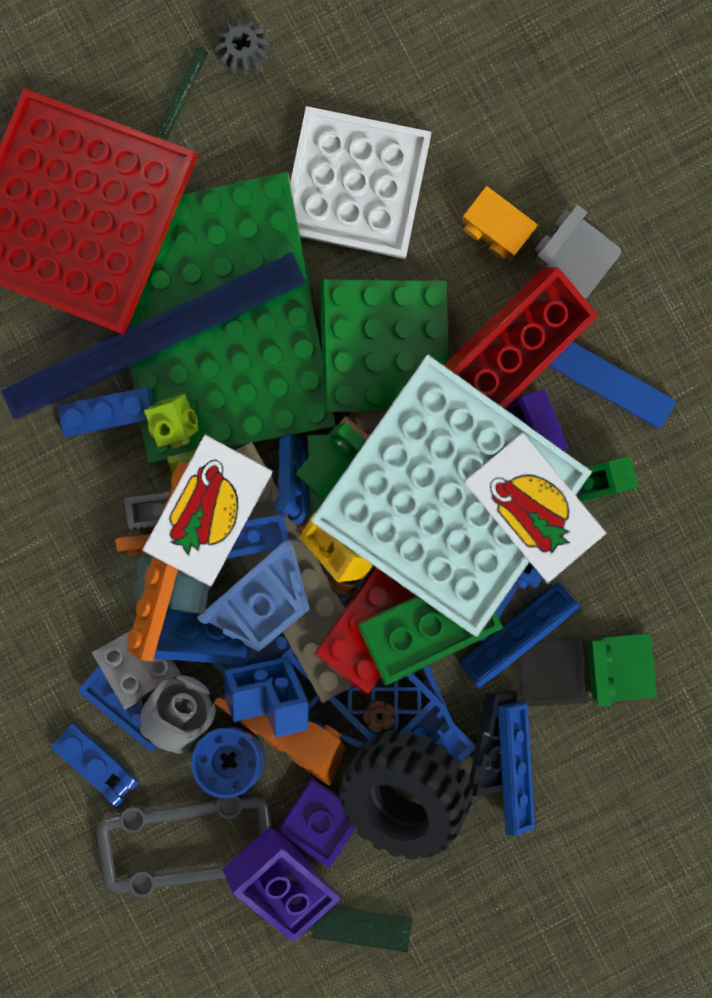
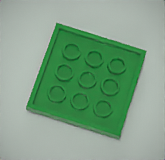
[320,280,449,412]

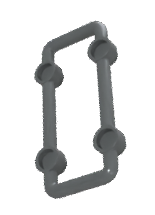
[97,795,272,898]

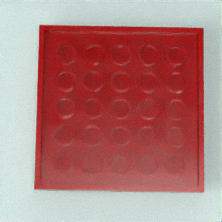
[0,89,198,335]

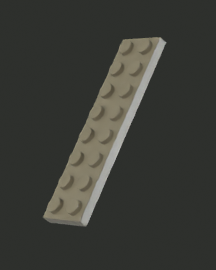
[236,442,353,703]

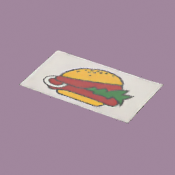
[464,433,606,583]
[143,435,273,586]

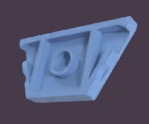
[197,539,310,651]

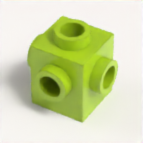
[144,394,199,448]

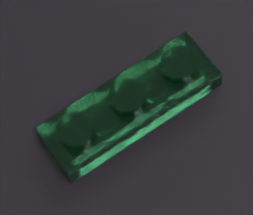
[312,905,412,953]

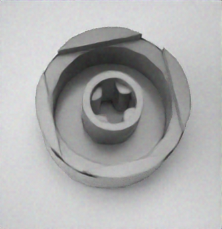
[140,676,216,754]

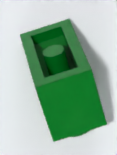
[575,456,638,502]

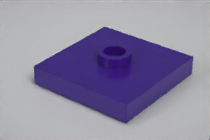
[276,777,356,868]

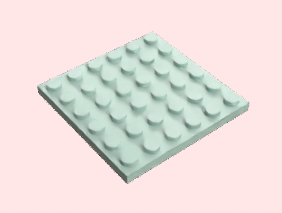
[311,355,592,637]

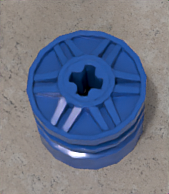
[191,725,265,798]

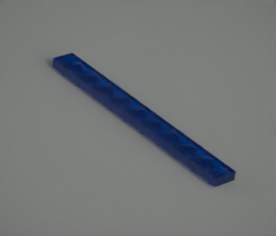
[1,252,307,420]

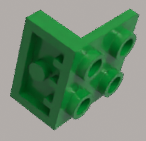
[296,422,366,501]
[586,633,657,707]

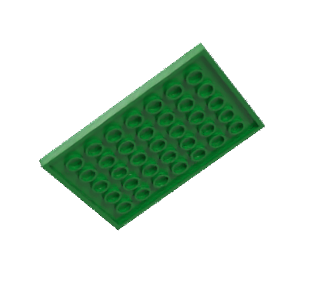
[124,172,337,464]

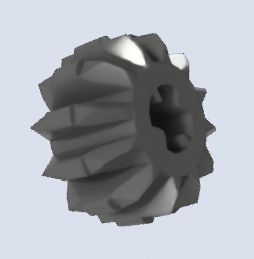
[215,17,270,76]

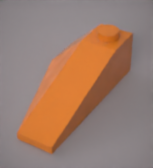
[214,697,346,786]

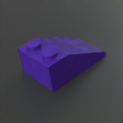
[222,826,341,942]

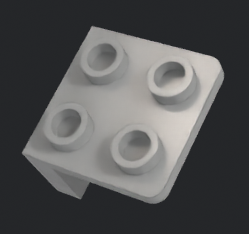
[534,204,621,299]

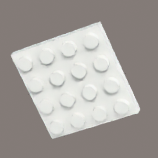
[290,106,432,259]

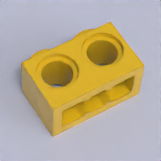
[299,513,373,582]

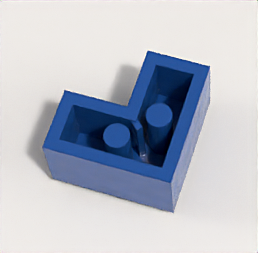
[224,657,308,737]

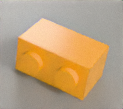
[461,186,538,261]

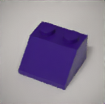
[505,389,569,451]

